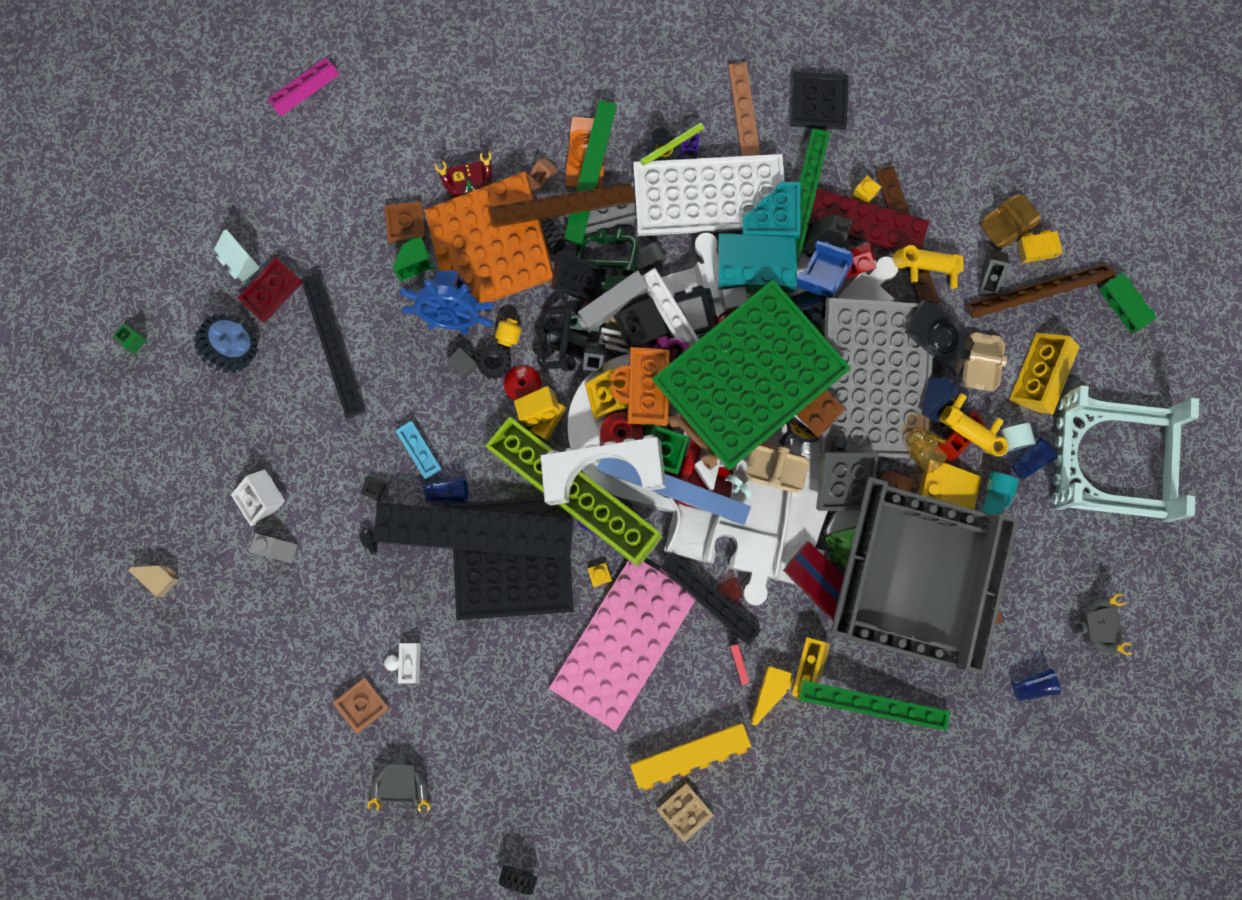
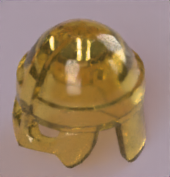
[907,428,948,473]

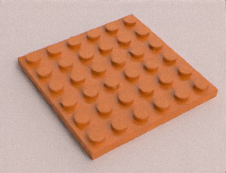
[424,171,553,302]

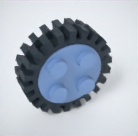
[194,313,258,373]

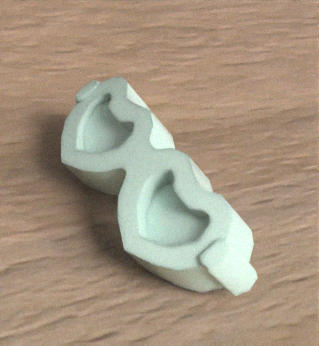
[725,474,753,500]

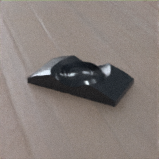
[904,300,975,375]

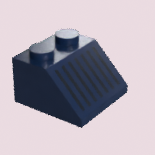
[921,378,969,426]

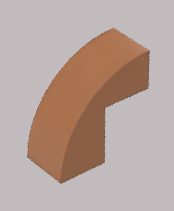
[528,158,558,197]

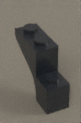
[549,327,606,372]

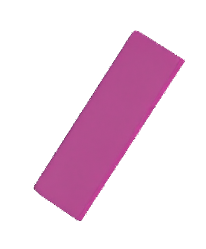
[267,58,339,116]

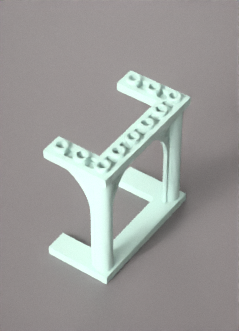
[1052,385,1199,522]

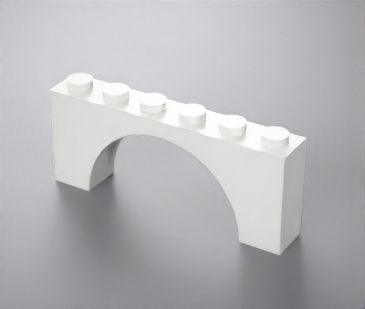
[541,435,666,505]

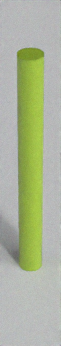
[640,123,704,166]

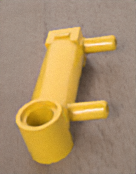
[893,245,963,289]
[938,393,1008,456]

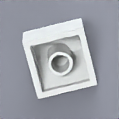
[231,469,285,526]

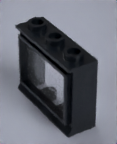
[659,285,719,339]

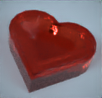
[717,577,743,601]

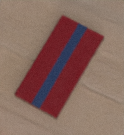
[783,541,844,621]

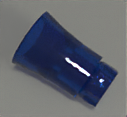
[1011,438,1058,480]
[424,476,468,502]
[1012,668,1061,701]

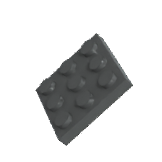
[816,451,879,511]

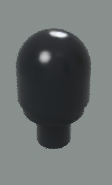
[359,528,378,555]

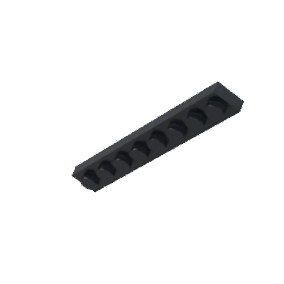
[301,273,365,419]

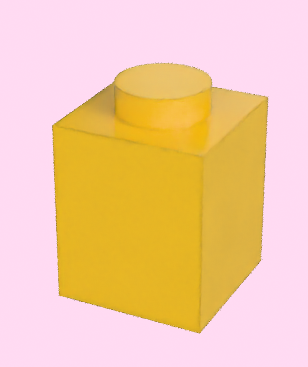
[851,176,881,203]

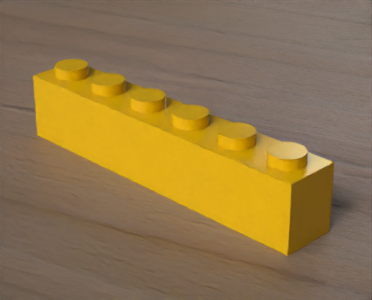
[630,723,751,790]

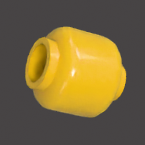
[495,318,522,347]

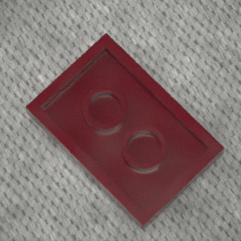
[237,257,303,323]

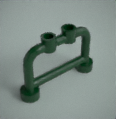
[575,228,639,276]

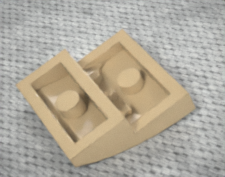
[657,783,714,843]

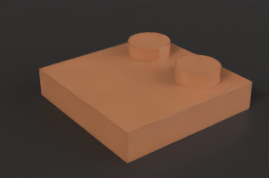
[333,678,389,735]

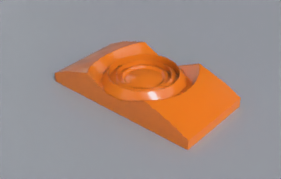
[565,117,606,189]

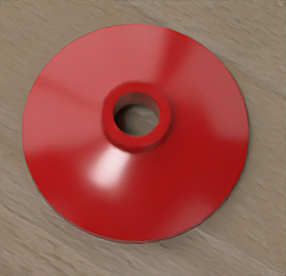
[504,366,542,401]

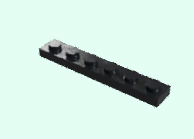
[659,553,761,646]

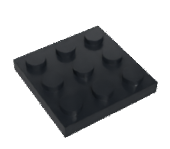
[791,72,849,130]

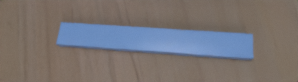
[597,458,751,525]

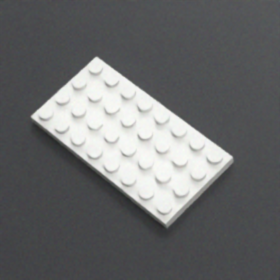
[633,154,785,236]

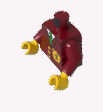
[435,151,493,197]

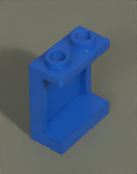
[796,241,853,298]

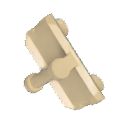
[963,332,1007,392]
[745,444,810,493]

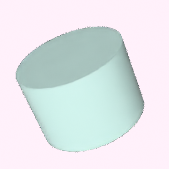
[999,423,1036,452]

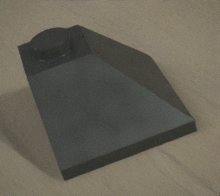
[803,215,853,254]

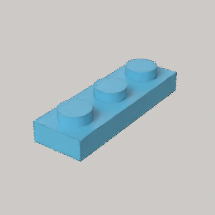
[395,421,442,480]

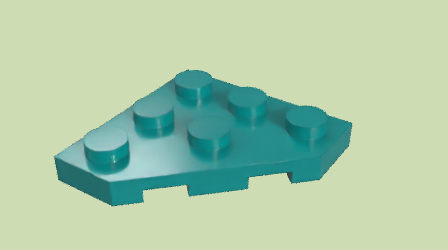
[743,182,800,238]

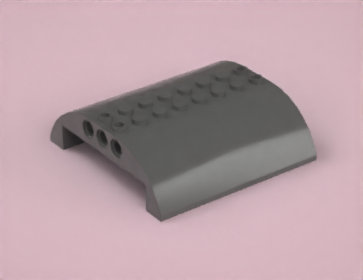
[830,477,1019,675]

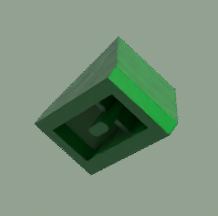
[113,323,147,355]

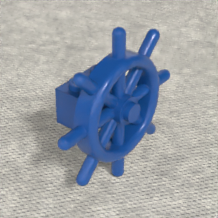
[400,270,494,334]

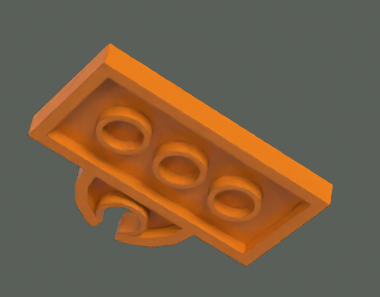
[609,347,670,426]

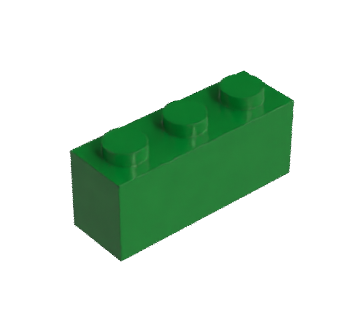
[1098,272,1157,334]

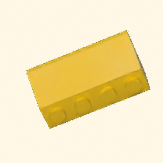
[1009,332,1080,415]

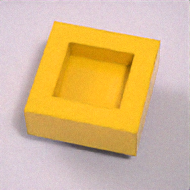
[588,563,612,587]

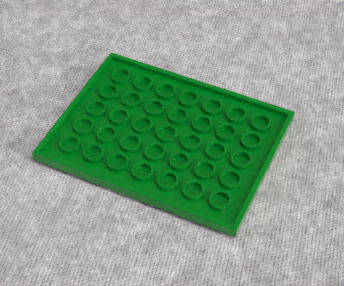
[652,280,851,471]

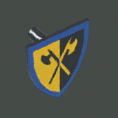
[779,417,819,446]

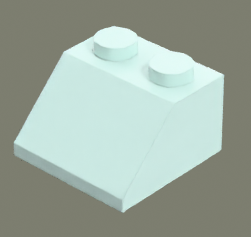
[214,229,260,282]

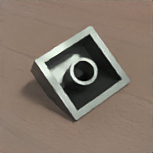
[613,297,668,351]

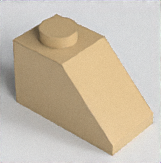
[128,566,179,597]

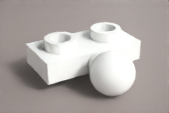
[384,643,421,683]

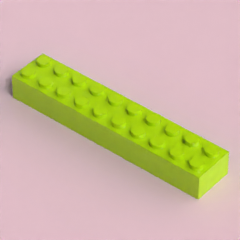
[485,416,662,568]

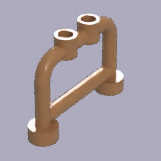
[666,412,718,470]

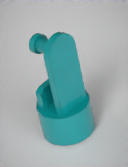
[982,472,1019,515]

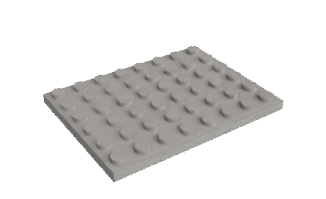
[818,298,932,458]

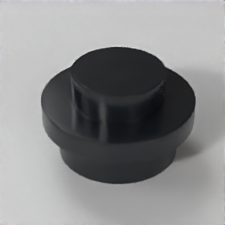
[651,127,670,146]

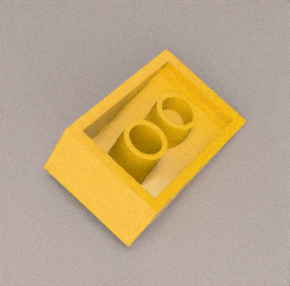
[918,460,982,510]

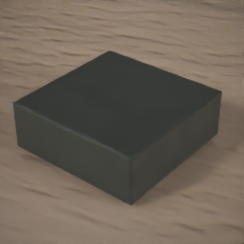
[361,476,387,501]

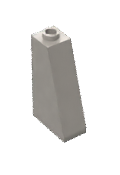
[577,271,648,332]

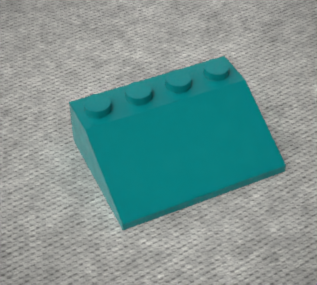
[717,234,797,293]

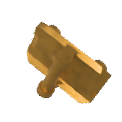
[980,194,1041,248]

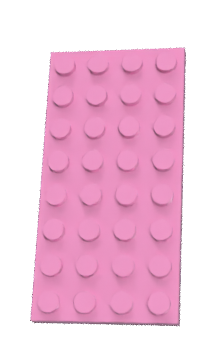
[549,560,695,731]

